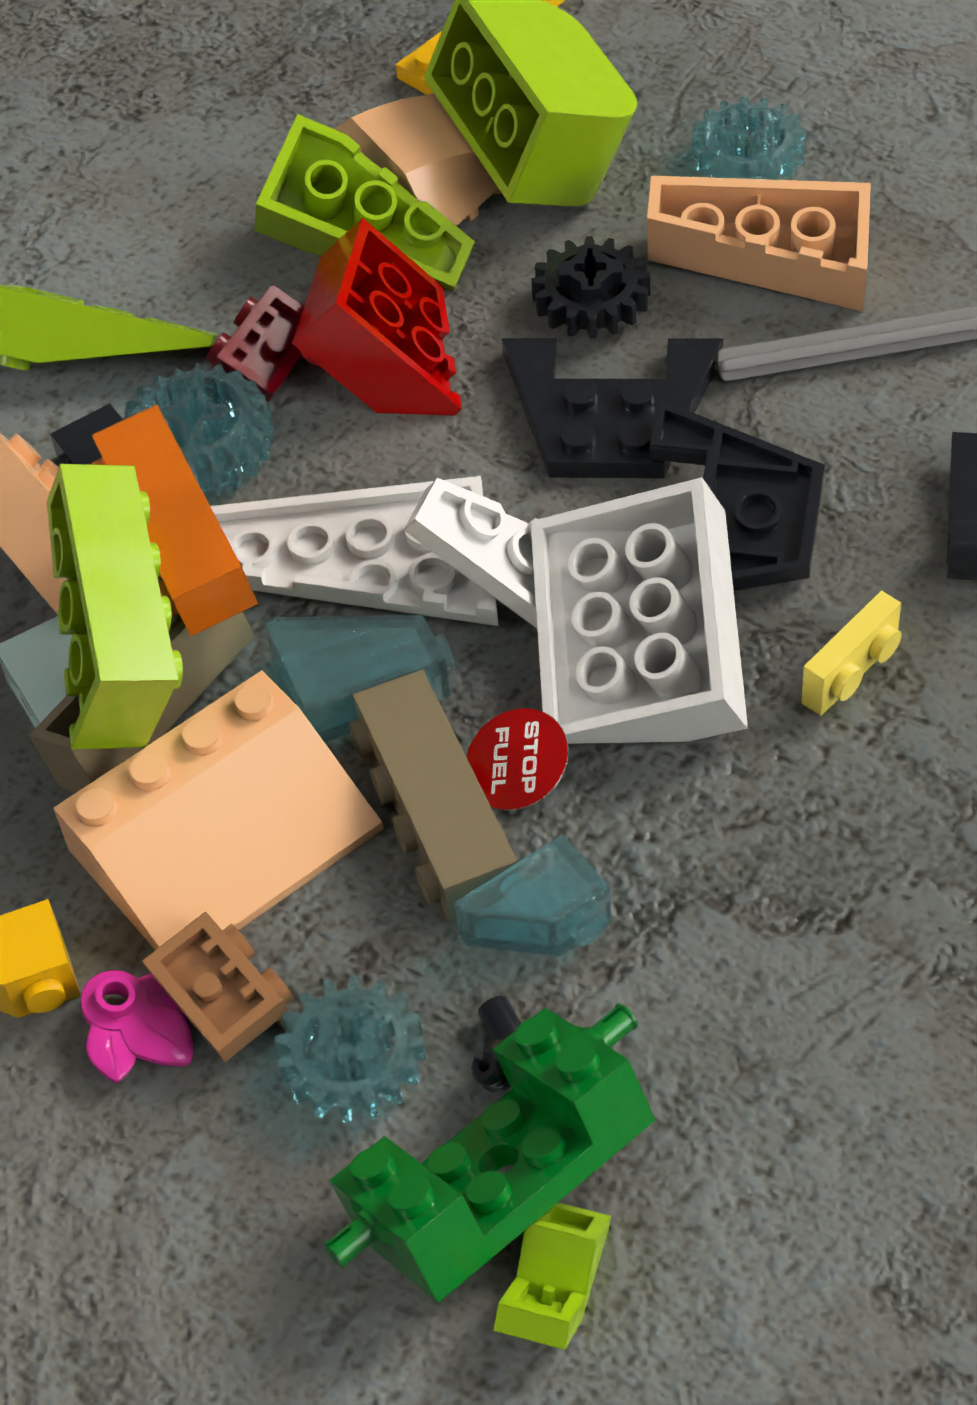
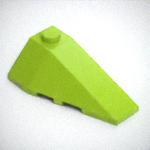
[254,114,475,291]
[0,285,219,370]

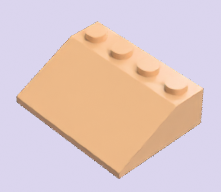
[53,670,384,950]

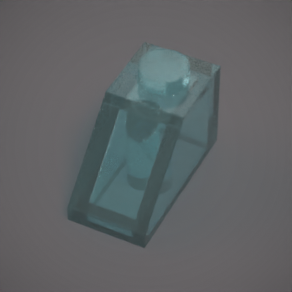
[455,834,612,957]

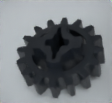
[531,236,651,339]

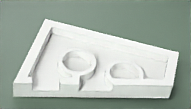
[403,478,537,628]

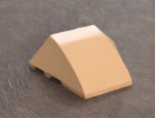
[334,94,502,226]

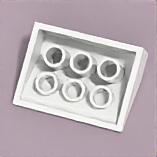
[530,477,748,744]

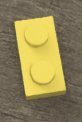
[801,590,902,716]

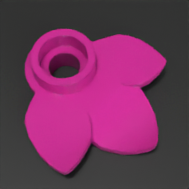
[80,970,193,1083]

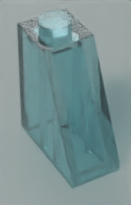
[264,615,455,743]

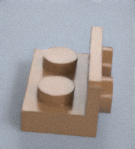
[142,911,297,1063]

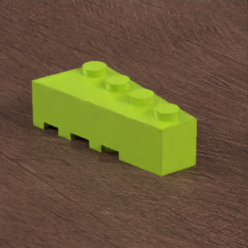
[47,464,183,749]

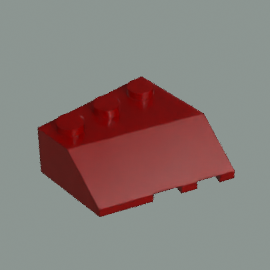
[292,217,462,416]

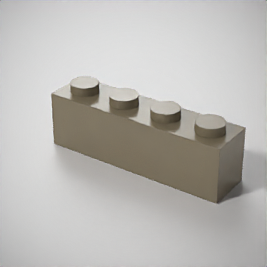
[28,612,255,793]
[348,669,521,924]

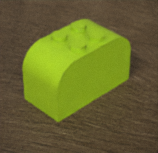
[424,0,637,206]

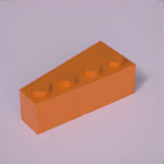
[92,404,258,636]

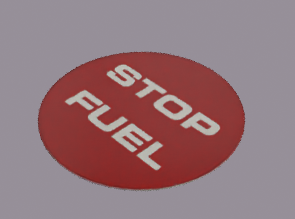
[466,708,568,810]

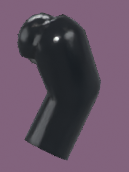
[471,996,521,1092]

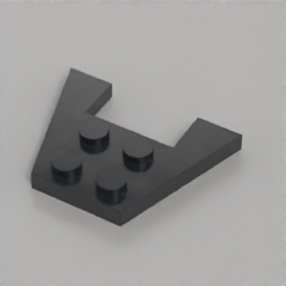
[502,338,724,478]
[649,399,825,591]

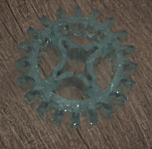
[122,363,274,498]

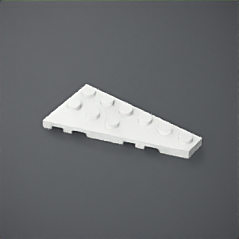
[159,476,498,626]

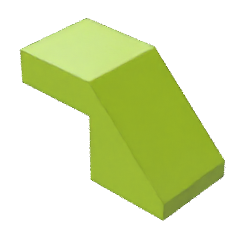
[493,1202,611,1350]

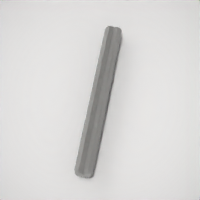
[716,306,977,382]

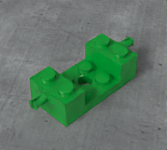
[323,1003,655,1303]

